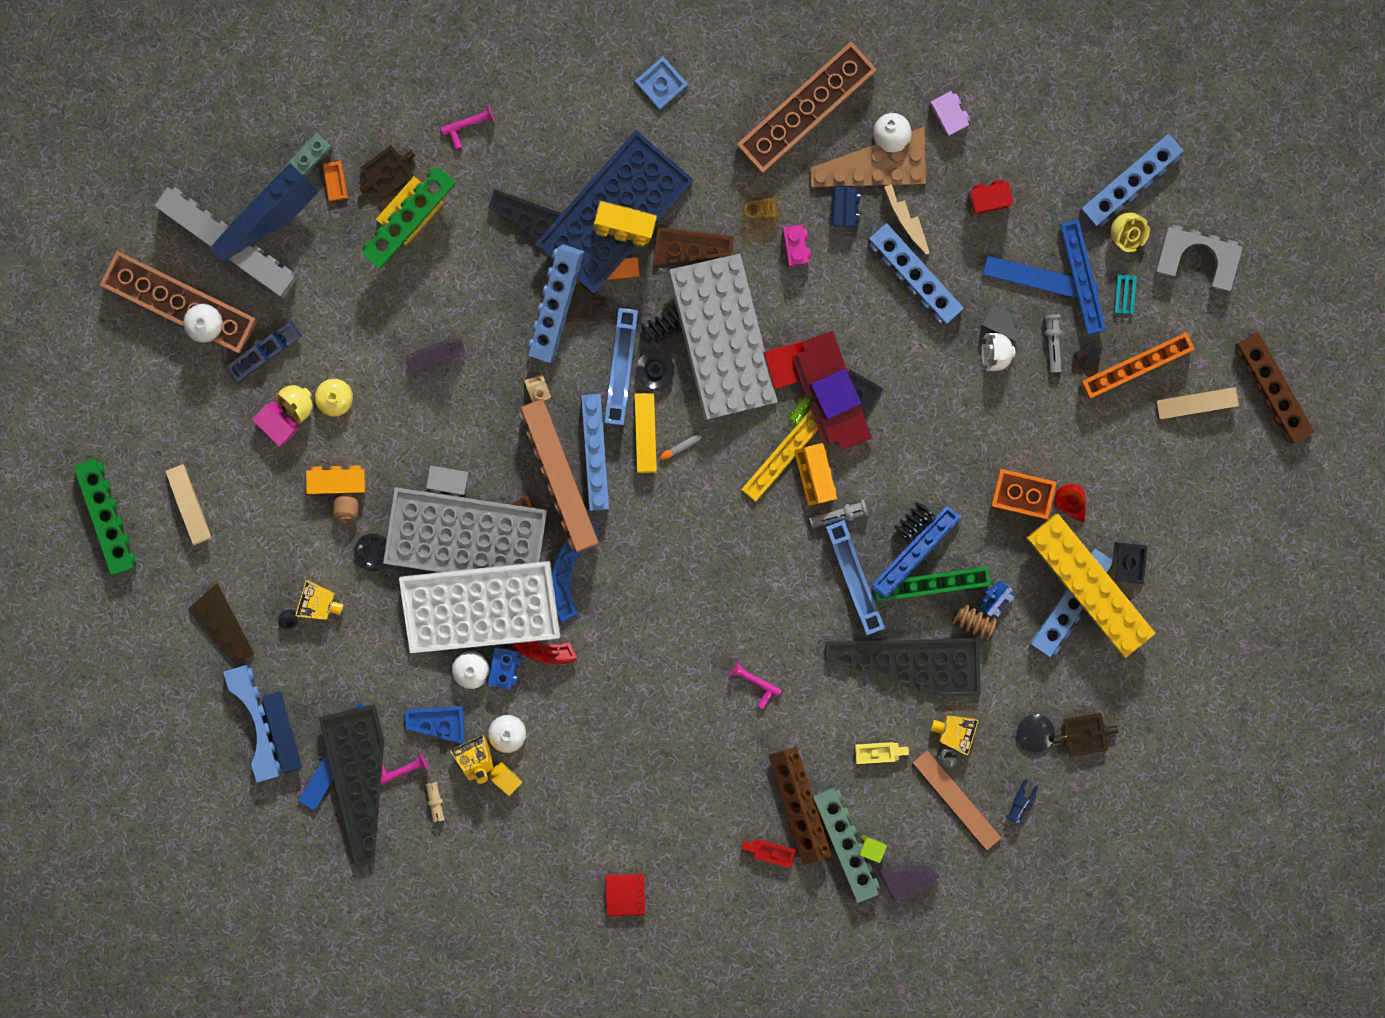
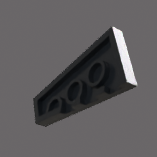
[488,189,562,241]

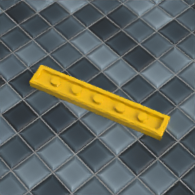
[741,409,818,502]

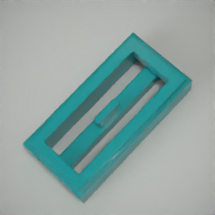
[1114,274,1137,314]

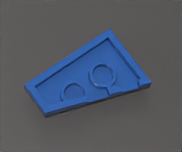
[405,706,465,744]

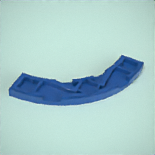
[552,519,599,623]

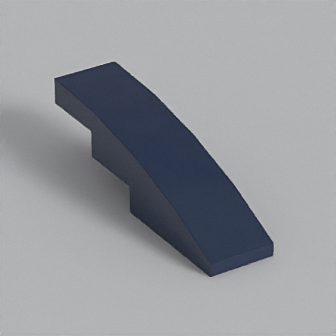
[226,321,302,382]
[262,692,302,774]

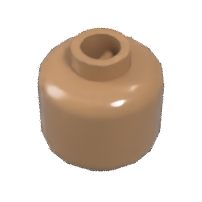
[333,493,359,523]

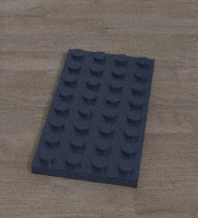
[535,130,694,295]

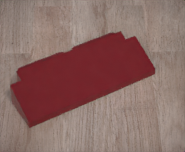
[793,331,873,450]

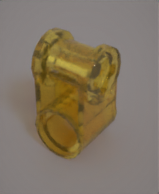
[742,198,780,220]

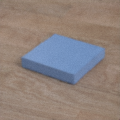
[634,56,688,111]

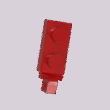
[741,839,796,868]

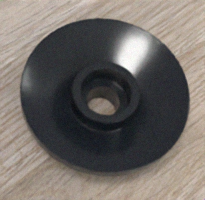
[636,350,674,389]

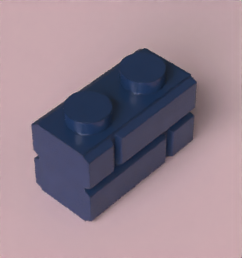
[832,187,860,227]

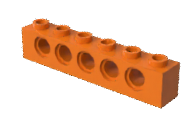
[1080,332,1195,399]

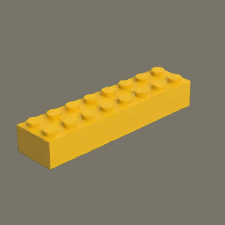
[1026,514,1155,658]

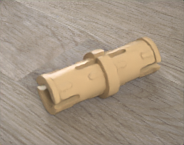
[425,782,445,822]

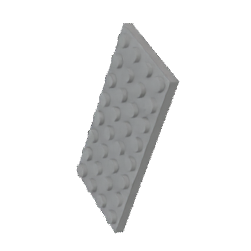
[668,254,778,420]
[383,487,547,572]

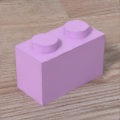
[930,91,970,137]

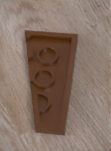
[653,227,734,265]

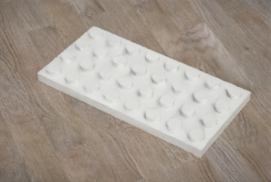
[399,561,560,653]

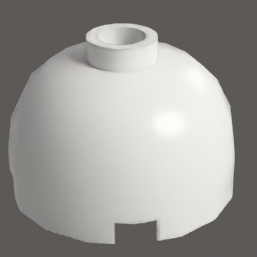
[873,113,912,153]
[183,304,223,343]
[982,333,1015,371]
[452,651,490,689]
[488,715,526,753]

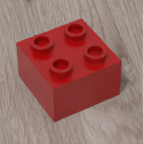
[968,180,1013,215]

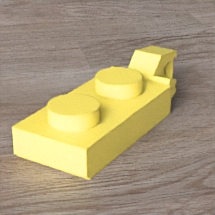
[855,742,909,764]

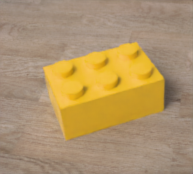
[376,176,444,246]
[592,201,657,246]

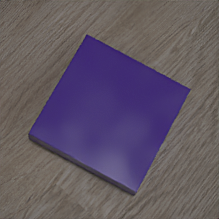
[810,369,861,420]

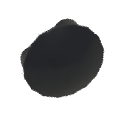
[354,534,388,571]
[1017,714,1055,752]

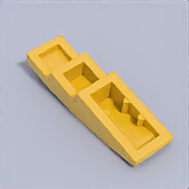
[635,393,657,473]

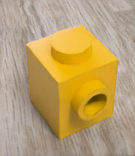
[488,762,522,796]

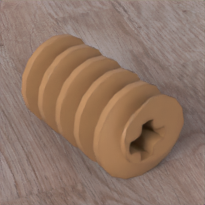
[952,604,996,642]

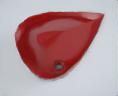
[1055,484,1087,523]

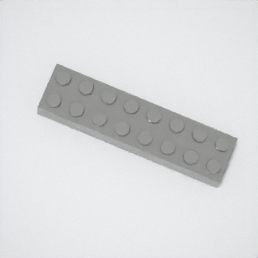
[154,187,297,298]

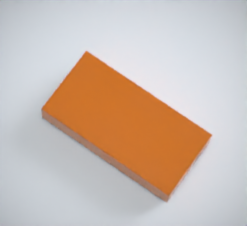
[322,161,348,202]

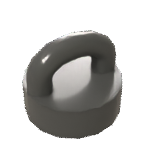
[938,747,957,767]

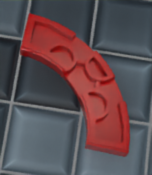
[509,641,577,664]

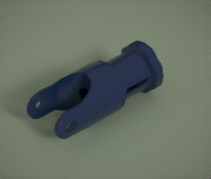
[1006,779,1038,825]

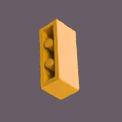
[794,443,837,506]
[306,466,366,494]

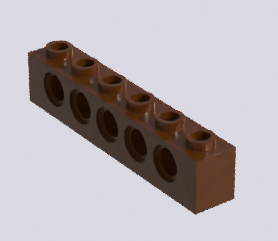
[1235,332,1314,444]
[769,746,832,865]

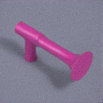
[441,104,495,150]
[729,660,781,709]
[381,752,429,785]

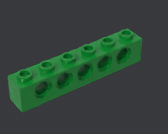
[361,167,457,270]
[73,458,137,575]
[873,566,991,602]

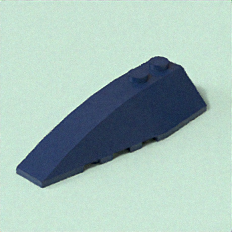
[209,163,318,262]

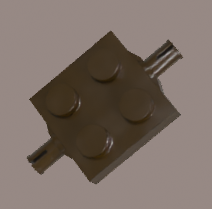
[359,145,416,199]
[540,283,606,322]
[1053,712,1118,757]

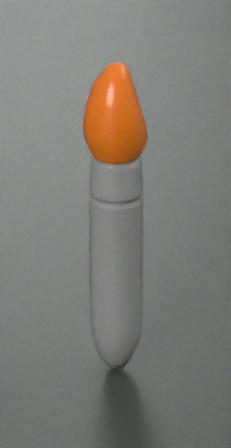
[659,435,701,460]

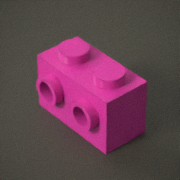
[783,225,811,267]
[252,401,300,446]

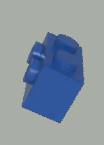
[488,647,521,689]

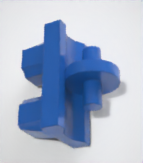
[978,580,1014,617]

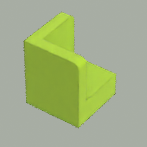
[859,834,887,863]

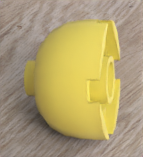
[1110,213,1150,252]
[315,379,353,417]
[275,385,313,424]

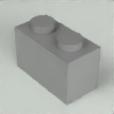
[426,466,469,497]

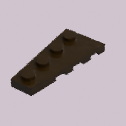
[188,583,254,666]

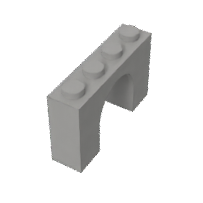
[1155,225,1243,292]

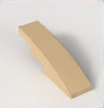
[883,184,930,255]
[1157,387,1239,419]
[166,464,212,545]

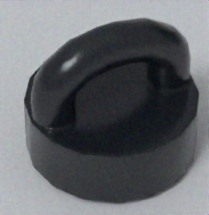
[278,609,298,629]

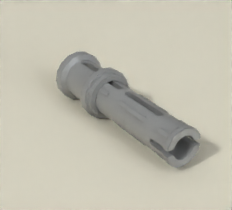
[1043,314,1062,373]
[809,500,868,529]

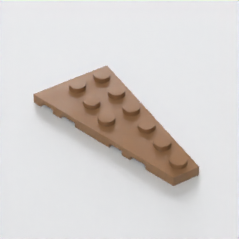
[810,127,926,188]

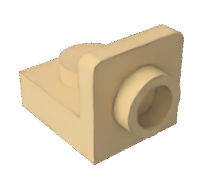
[524,374,551,402]

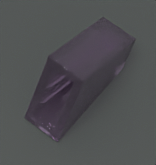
[405,337,467,373]
[879,865,940,905]

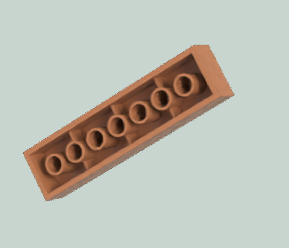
[736,41,877,174]
[100,251,257,354]
[520,399,600,553]

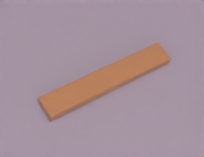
[913,750,1001,850]

